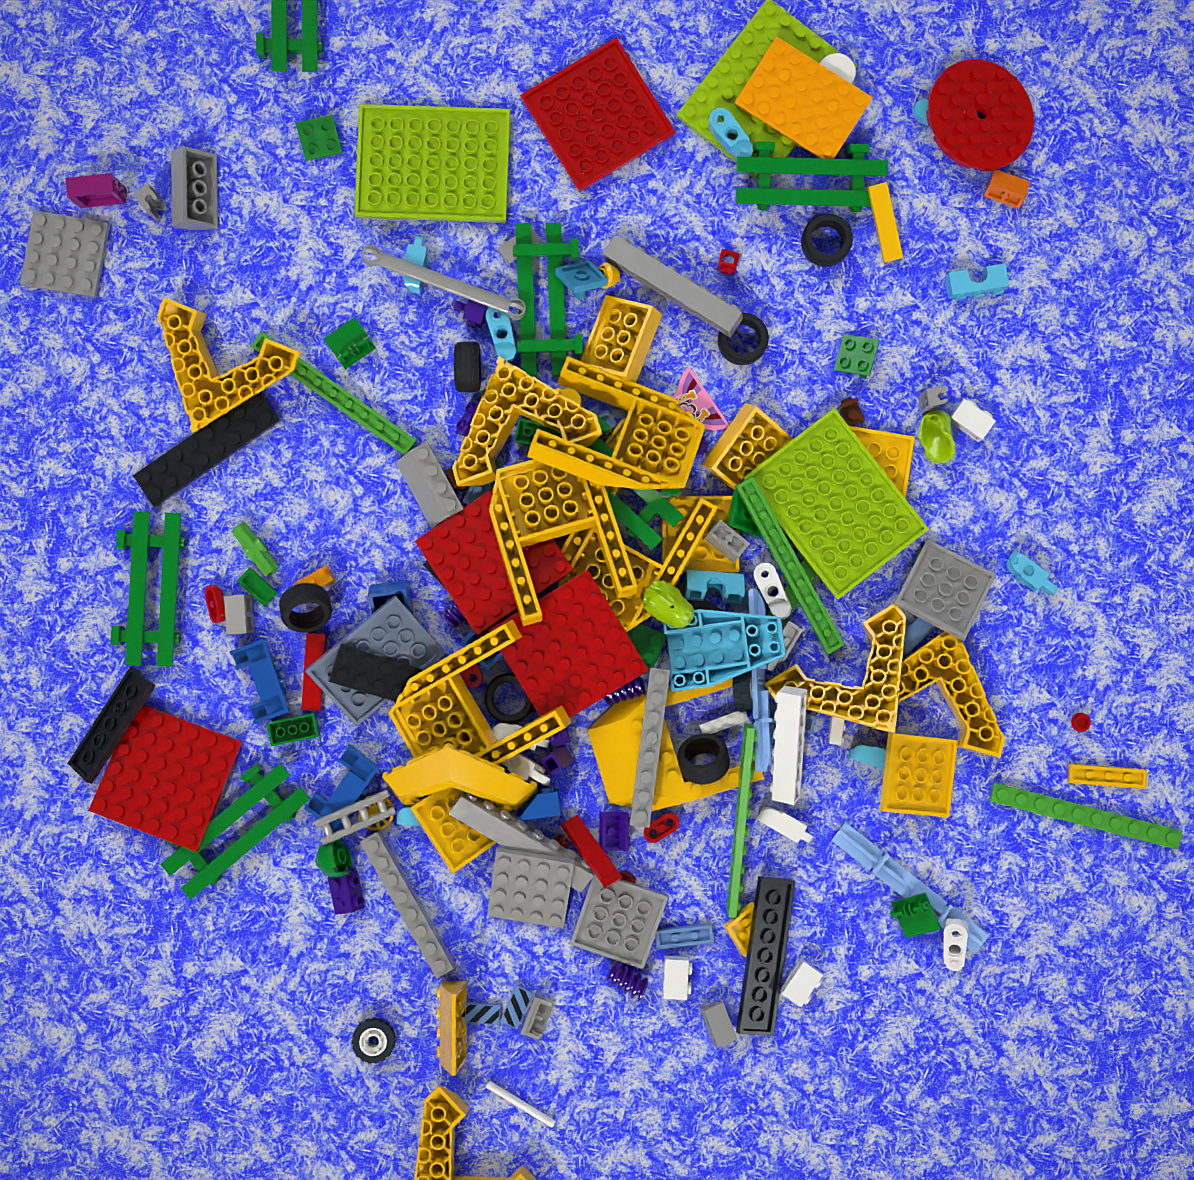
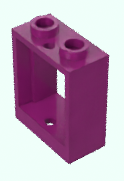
[65,173,127,209]

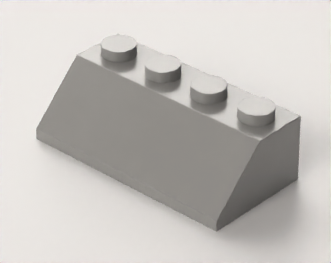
[171,146,218,230]
[396,442,464,529]

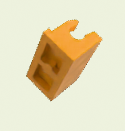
[292,565,337,588]

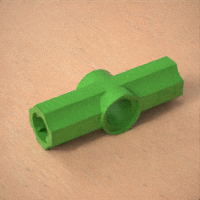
[231,522,280,577]

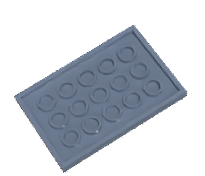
[305,595,445,727]

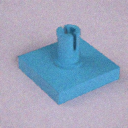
[555,260,608,300]

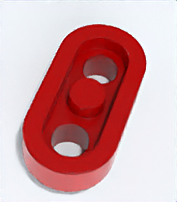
[205,585,226,623]
[460,663,483,688]
[643,812,679,843]

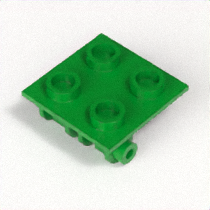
[295,115,342,161]
[324,317,376,370]
[833,334,880,379]
[890,892,941,938]

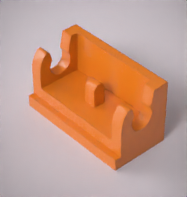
[983,169,1030,209]

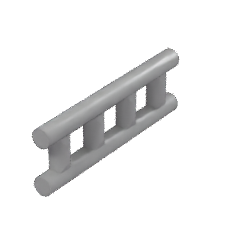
[313,790,396,845]

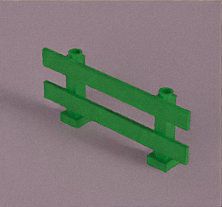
[256,0,323,72]
[736,141,888,212]
[513,222,583,376]
[586,414,684,550]
[110,511,186,667]
[160,762,311,900]

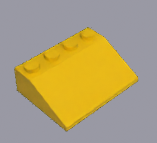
[580,295,662,383]
[701,403,793,490]
[437,981,467,1076]

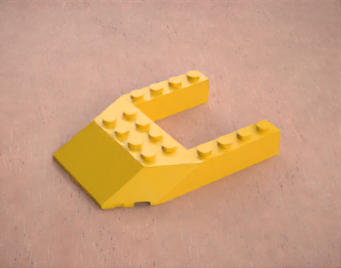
[527,356,705,489]
[489,459,638,626]
[558,486,719,633]
[388,619,571,765]
[587,678,764,811]

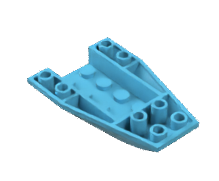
[663,609,786,692]

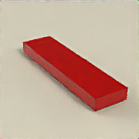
[301,633,327,711]
[561,815,622,889]

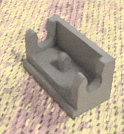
[133,182,167,222]
[918,386,948,414]
[704,519,750,563]
[224,594,255,635]
[521,993,555,1040]
[699,1001,737,1048]

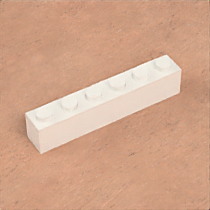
[770,686,807,805]

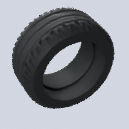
[801,213,853,267]
[717,313,769,365]
[454,342,481,393]
[279,583,332,633]
[484,673,534,724]
[677,734,730,785]

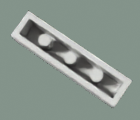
[699,711,748,734]
[827,716,846,745]

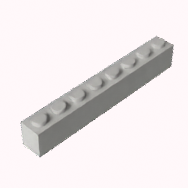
[602,235,743,337]
[629,667,670,828]
[449,790,594,892]
[360,830,456,979]

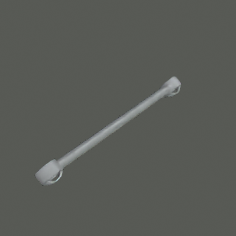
[362,244,526,320]

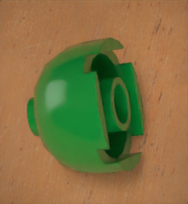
[315,838,352,878]

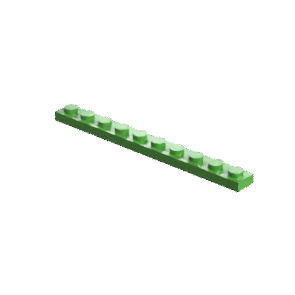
[250,331,417,455]
[735,477,845,654]
[726,723,757,918]
[988,782,1183,850]

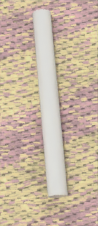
[486,1080,556,1128]

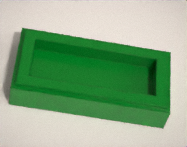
[237,567,279,607]

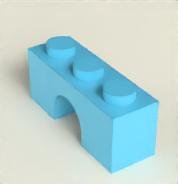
[945,264,1009,301]
[684,570,745,604]

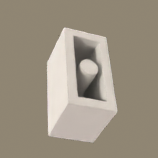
[950,399,996,442]
[663,956,692,1000]
[780,958,823,1007]

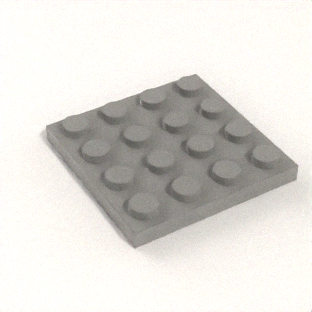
[20,211,110,298]
[894,539,996,641]
[487,847,575,929]
[570,873,668,969]

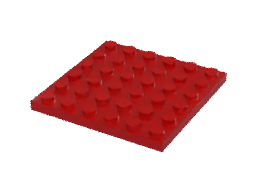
[520,37,676,193]
[415,488,575,636]
[488,570,649,718]
[88,705,243,852]

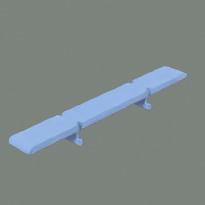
[749,588,776,772]
[831,822,989,954]

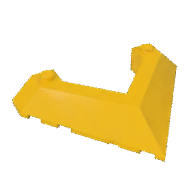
[157,298,301,433]
[452,356,602,486]
[764,604,906,734]
[898,631,1005,758]
[382,743,538,812]
[414,1085,537,1180]

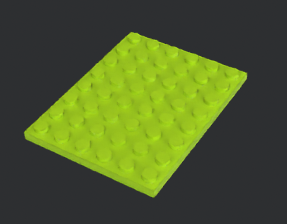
[676,0,858,179]
[354,104,511,223]
[742,408,929,600]

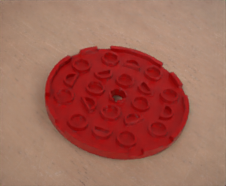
[926,59,1034,172]

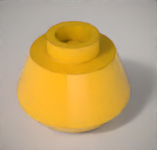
[598,262,620,289]

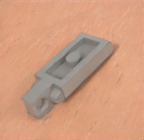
[767,619,803,672]

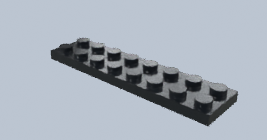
[132,392,281,507]
[736,876,795,1036]

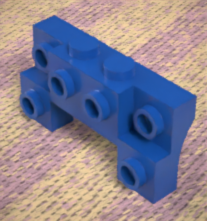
[229,639,291,724]
[304,744,381,832]

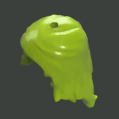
[917,410,956,464]
[642,580,694,629]

